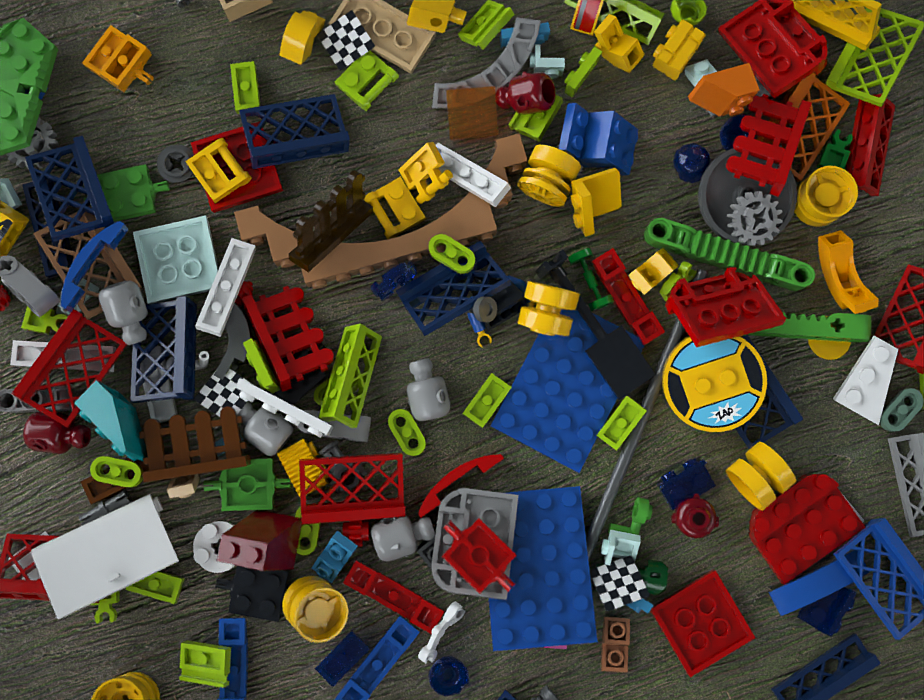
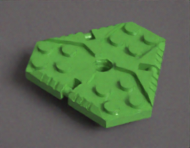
[0,18,58,156]

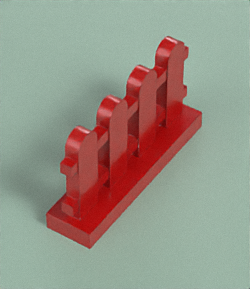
[726,94,812,197]
[242,286,334,392]

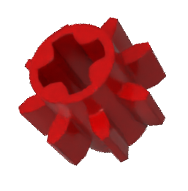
[343,520,370,547]

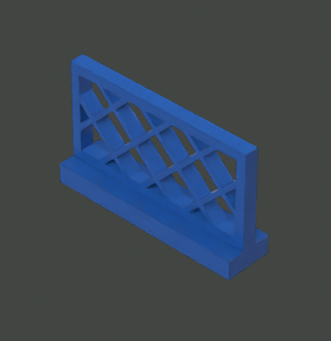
[834,518,924,640]

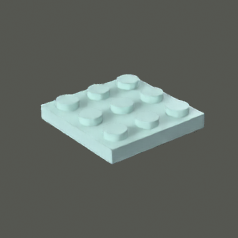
[133,215,219,304]

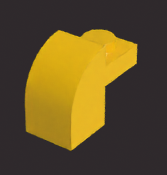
[279,10,326,65]
[594,14,645,73]
[628,247,679,295]

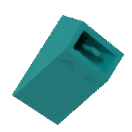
[75,380,148,461]

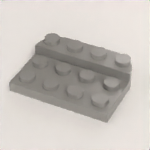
[431,488,518,600]

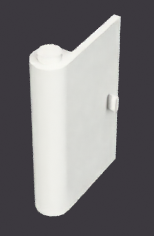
[31,494,179,620]

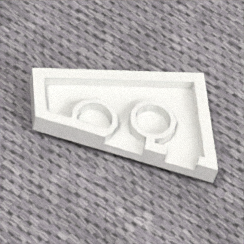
[833,336,898,425]

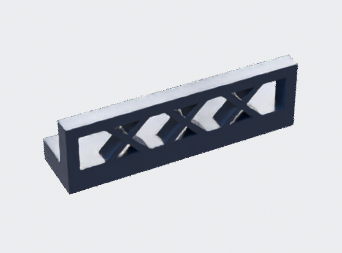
[22,175,74,278]
[771,633,881,700]

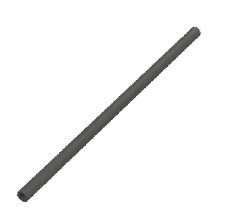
[586,269,709,561]

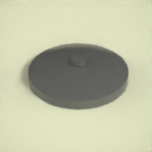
[698,148,797,245]

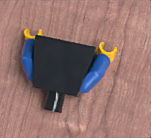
[467,269,537,348]

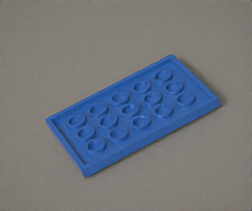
[490,309,644,473]
[489,486,598,651]

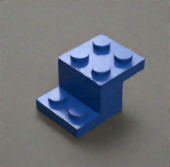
[559,103,638,175]

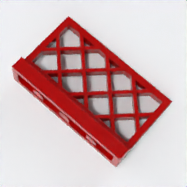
[874,264,924,374]
[12,309,127,428]
[299,453,406,524]
[0,534,100,603]

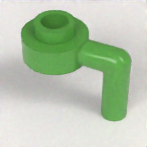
[608,497,653,535]

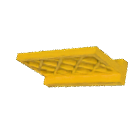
[792,0,882,51]

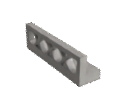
[888,432,924,537]

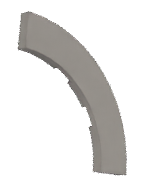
[432,17,541,108]

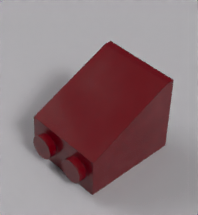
[217,510,302,571]

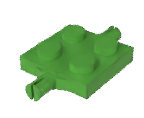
[84,164,170,222]
[203,459,292,511]

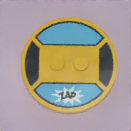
[662,336,767,432]

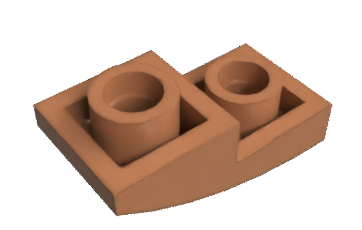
[601,617,630,673]

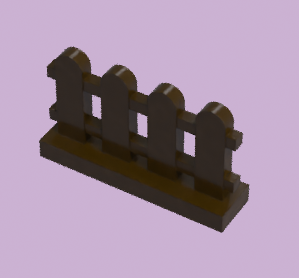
[289,170,373,273]

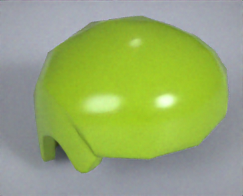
[670,0,707,26]

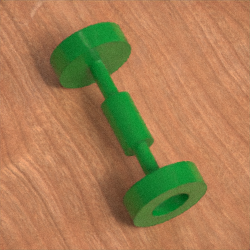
[568,248,614,312]

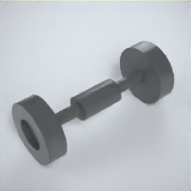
[438,294,497,322]

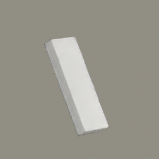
[140,346,178,423]

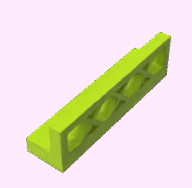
[564,0,665,45]
[318,324,382,428]

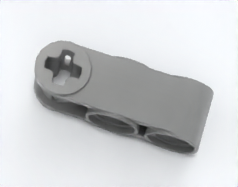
[0,255,60,318]
[0,385,73,413]
[297,410,371,443]

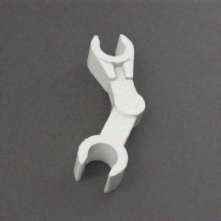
[418,601,465,664]

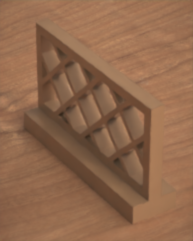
[33,205,142,320]

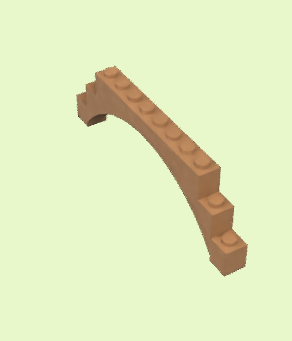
[234,133,528,289]

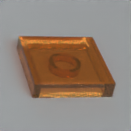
[446,86,498,140]

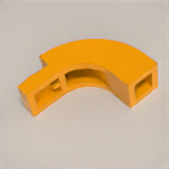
[818,230,879,314]

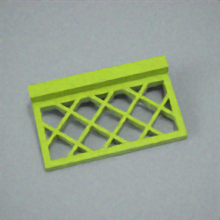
[826,2,924,107]

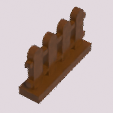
[139,407,251,483]

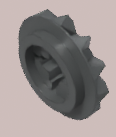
[157,145,194,183]

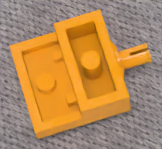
[82,25,154,92]

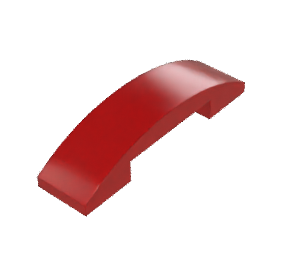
[592,248,665,345]
[418,454,504,518]
[343,560,445,634]

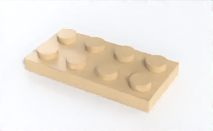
[329,0,436,74]

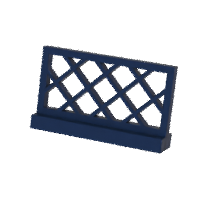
[239,94,350,169]
[25,136,114,242]
[396,241,512,336]
[130,296,197,403]
[735,334,803,449]

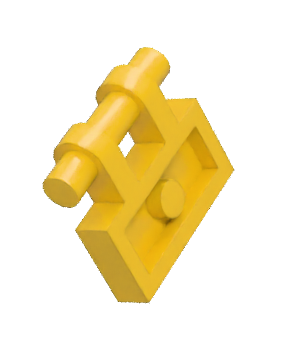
[398,142,453,204]

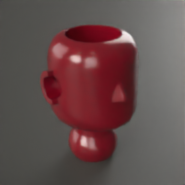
[495,71,556,115]
[23,412,91,454]
[671,493,719,539]

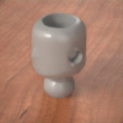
[98,280,148,345]
[407,358,451,421]
[237,401,293,456]
[371,516,435,562]

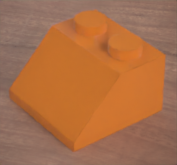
[688,63,760,117]

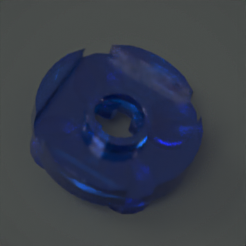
[370,260,417,301]

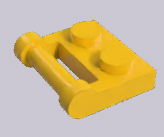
[185,138,252,203]
[363,176,426,239]

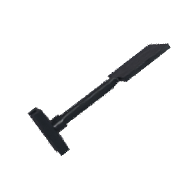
[535,249,656,400]

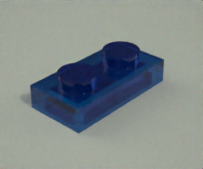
[315,630,370,687]

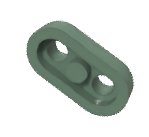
[879,388,924,432]

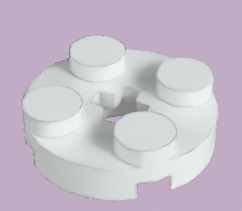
[193,521,236,573]

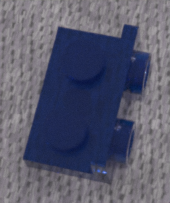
[656,458,716,510]
[797,587,856,637]

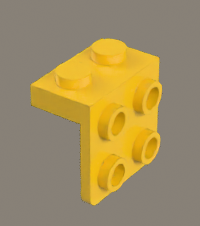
[571,168,622,237]

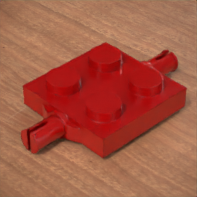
[442,518,517,594]

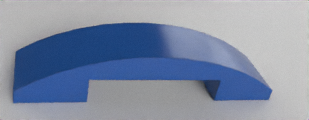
[61,221,128,313]
[768,550,870,616]
[334,616,420,700]
[217,618,248,700]

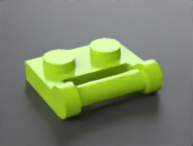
[335,50,399,111]

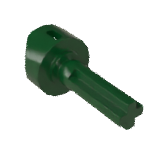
[596,559,668,595]

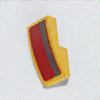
[570,0,604,36]

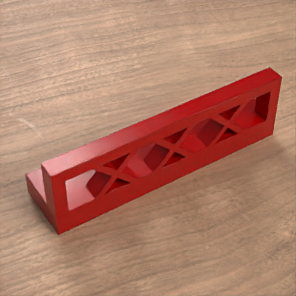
[846,94,895,196]

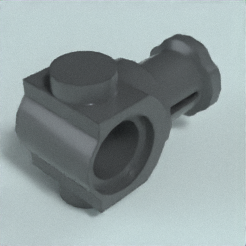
[318,440,367,494]

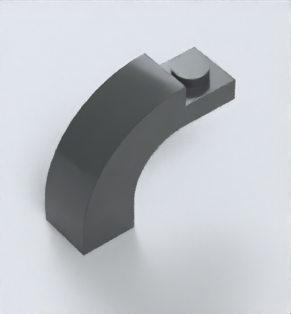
[214,303,254,380]

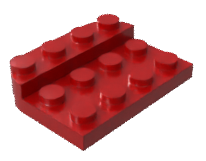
[718,0,828,99]
[665,267,786,348]
[748,474,865,585]

